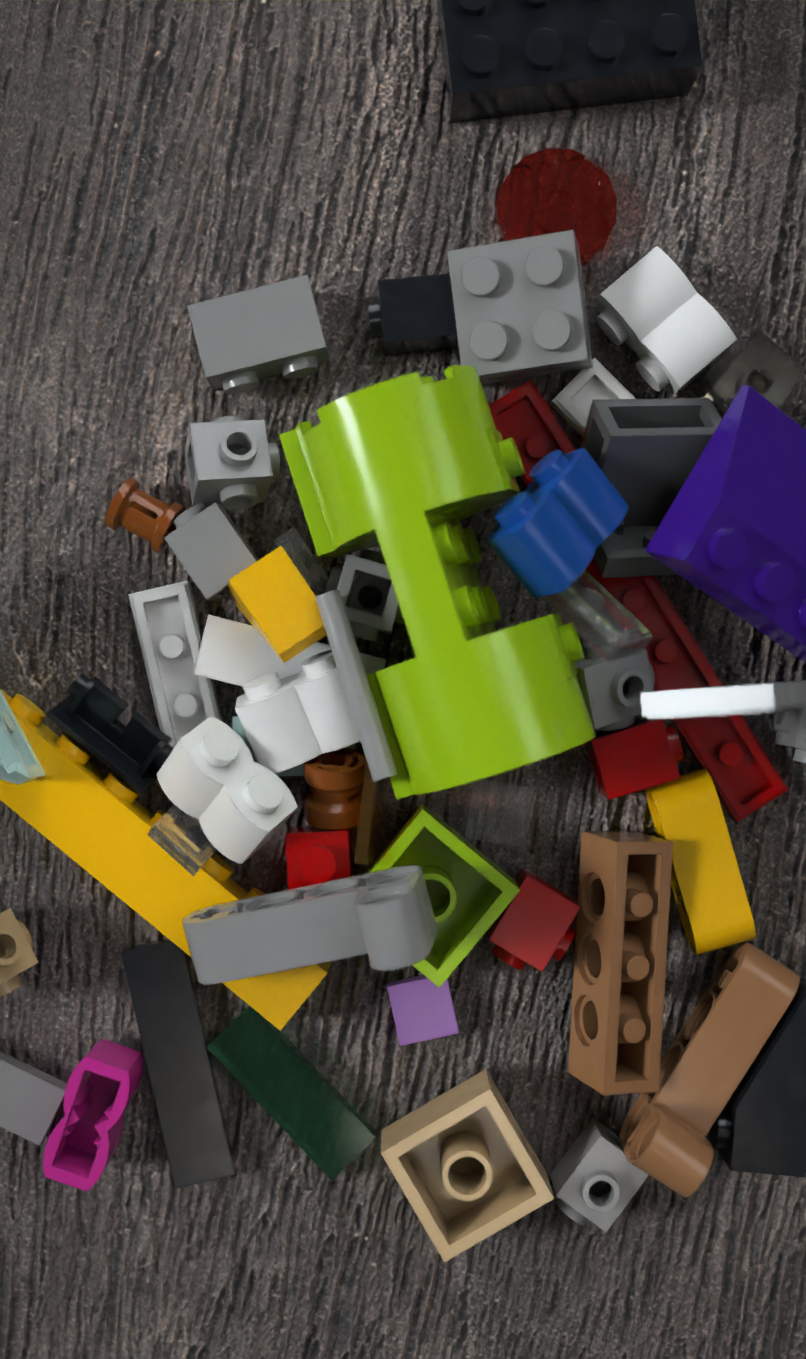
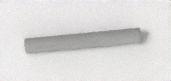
[315,590,398,782]

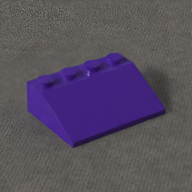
[645,385,806,663]

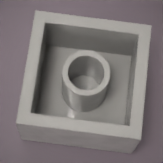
[447,230,593,384]

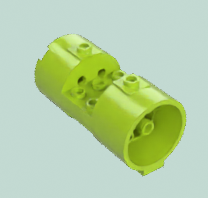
[279,365,596,800]

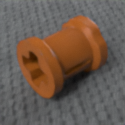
[105,478,186,555]

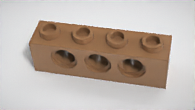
[568,831,673,1096]

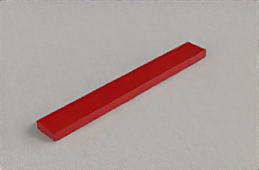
[489,379,789,822]

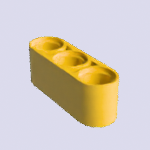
[645,768,756,955]

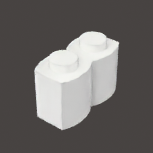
[596,246,737,396]
[235,650,360,773]
[156,716,298,864]

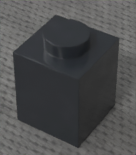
[367,273,458,356]

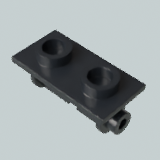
[46,674,174,794]

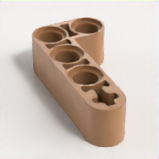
[618,941,800,1198]

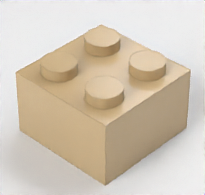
[381,1069,554,1263]

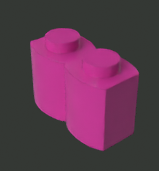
[43,1038,143,1192]

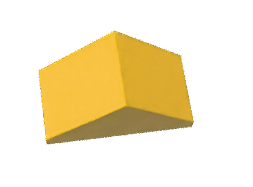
[228,546,327,663]

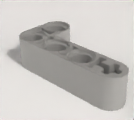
[182,865,438,985]

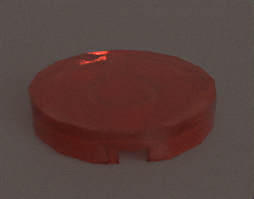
[496,148,617,267]

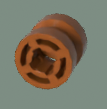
[303,748,365,830]

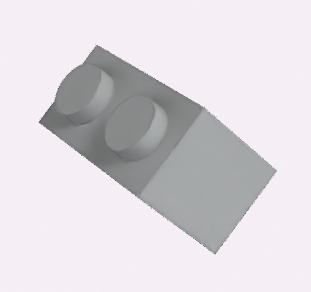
[187,275,329,394]

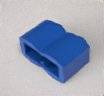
[487,448,629,598]

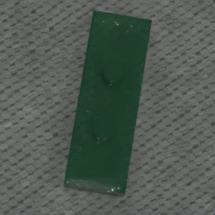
[206,1005,376,1180]

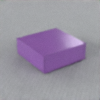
[387,975,459,1046]

